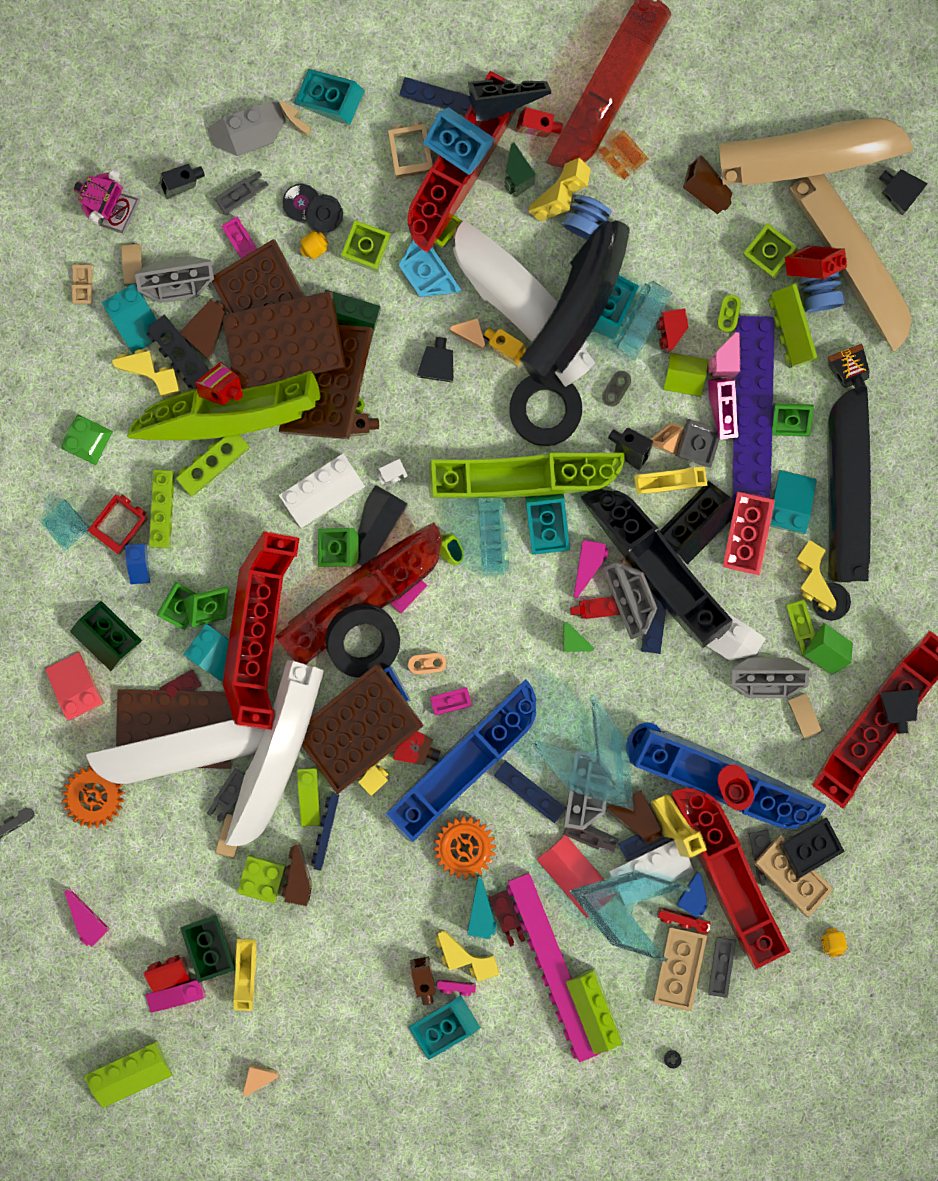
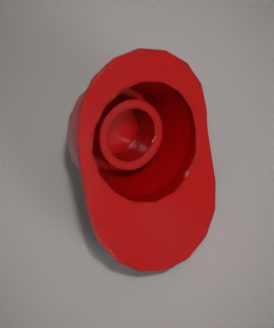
[718,764,754,810]

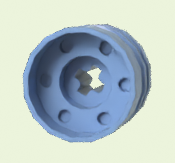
[562,194,612,240]
[799,272,845,313]

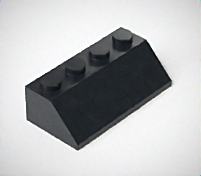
[660,481,735,565]

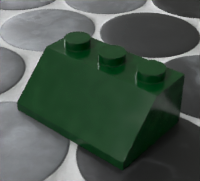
[504,142,536,197]
[325,290,381,345]
[70,601,143,671]
[180,913,236,983]

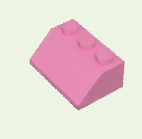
[708,332,740,378]

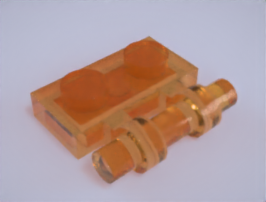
[600,130,649,180]

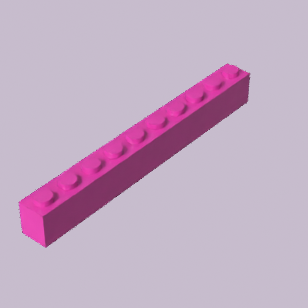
[506,872,601,1063]

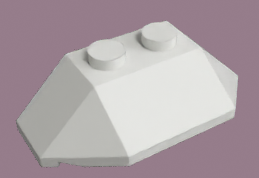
[707,612,766,661]

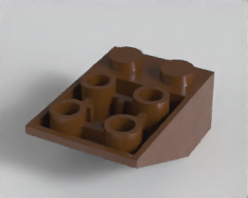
[281,842,313,906]

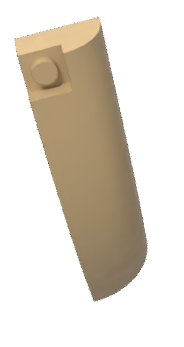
[719,118,913,185]
[789,174,911,352]

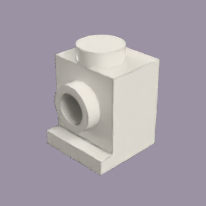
[377,459,408,485]

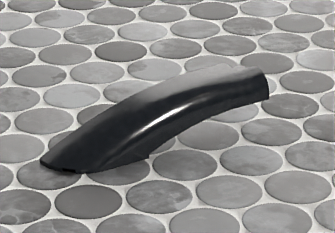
[519,220,630,386]
[827,388,871,583]
[581,489,733,648]

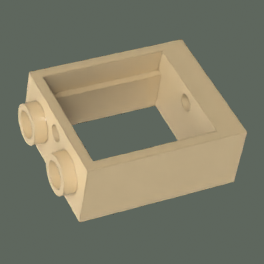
[388,122,433,179]

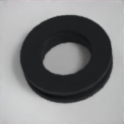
[509,373,582,446]
[325,603,400,678]

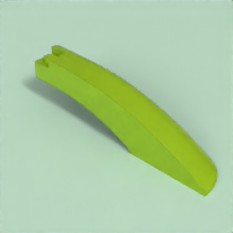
[127,371,320,441]
[428,453,624,499]

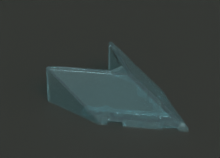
[531,694,634,811]
[569,870,690,962]

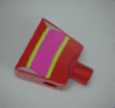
[516,107,563,137]
[195,362,243,405]

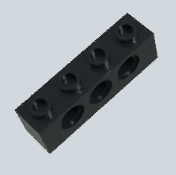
[146,314,209,389]

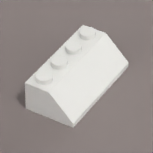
[279,453,365,528]
[609,838,694,905]

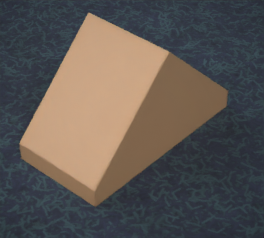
[450,318,485,350]
[651,423,684,455]
[243,1065,279,1097]

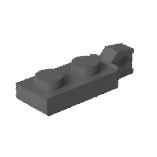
[563,826,618,852]

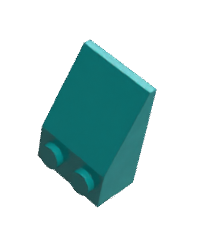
[294,69,365,125]
[593,275,639,340]
[102,283,166,354]
[770,470,817,535]
[525,494,570,555]
[183,624,229,682]
[467,875,497,939]
[408,995,481,1060]

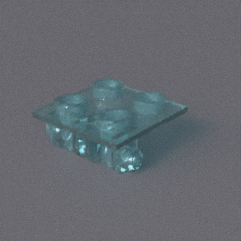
[40,499,89,551]

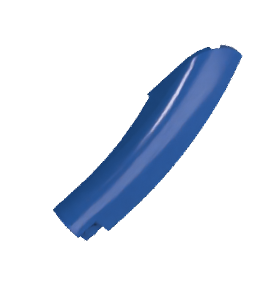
[384,679,536,842]
[633,728,827,829]

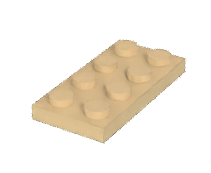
[754,835,833,917]
[653,927,707,1011]

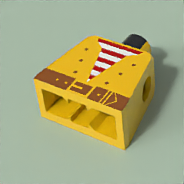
[483,328,527,367]

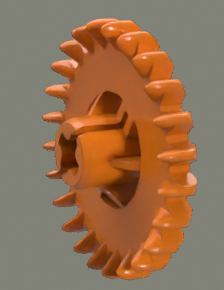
[62,765,125,828]
[433,816,496,879]

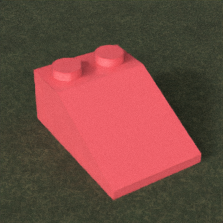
[45,652,105,721]

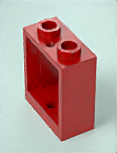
[785,245,847,279]
[87,494,148,555]

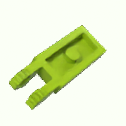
[785,599,815,656]

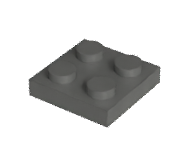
[676,419,720,468]

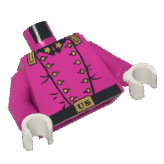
[74,168,123,226]

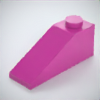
[708,378,738,440]
[573,540,609,598]
[64,888,110,947]
[145,979,206,1013]

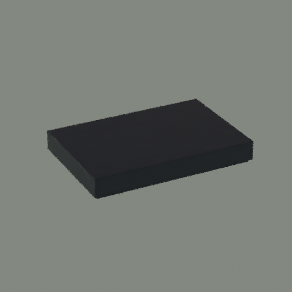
[779,817,845,879]

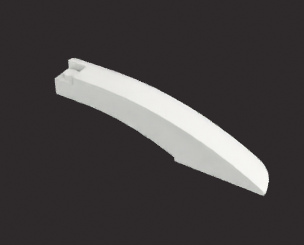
[453,220,596,387]
[225,660,324,846]
[86,719,265,784]

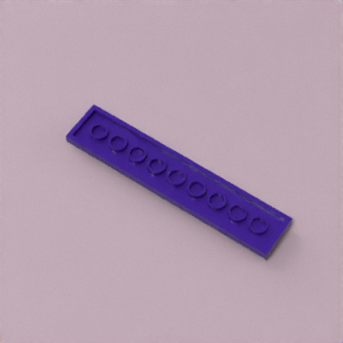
[732,316,775,502]

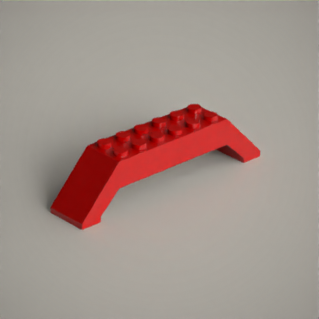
[223,531,300,730]
[812,630,938,809]

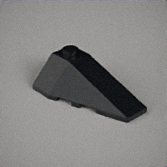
[468,80,551,121]
[357,485,408,570]

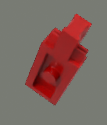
[570,596,621,619]
[657,907,711,934]

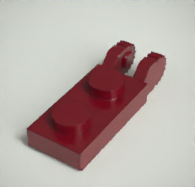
[151,669,202,708]
[489,890,526,947]

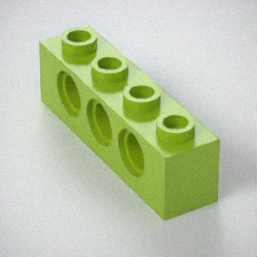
[176,435,251,497]
[149,470,175,549]

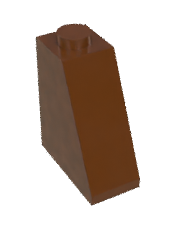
[683,155,732,215]
[180,299,226,361]
[607,790,663,843]

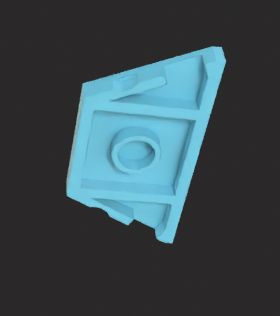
[399,240,462,298]

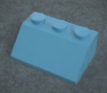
[423,107,495,175]

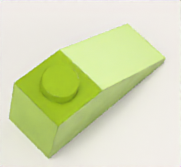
[297,768,321,826]

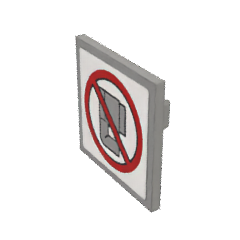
[100,193,140,234]

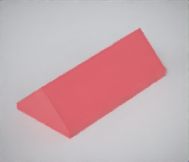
[723,492,775,575]
[537,835,615,918]

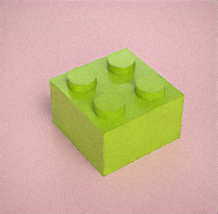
[341,220,391,273]
[743,223,798,280]
[237,855,286,904]

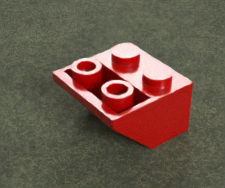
[656,308,688,353]
[143,955,191,993]

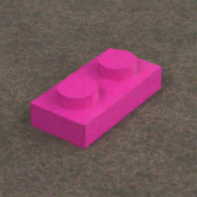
[221,216,257,258]
[388,572,428,614]
[430,688,472,715]
[437,979,476,996]

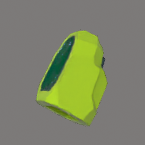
[433,533,464,566]

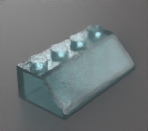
[612,281,672,361]
[478,498,509,577]

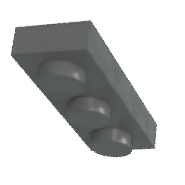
[708,937,736,998]

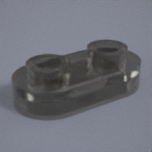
[602,371,631,407]

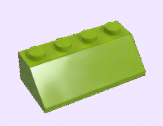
[768,284,818,368]
[566,967,623,1054]
[84,1040,173,1108]

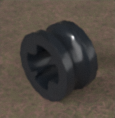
[664,1050,682,1069]

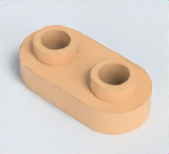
[408,653,446,674]

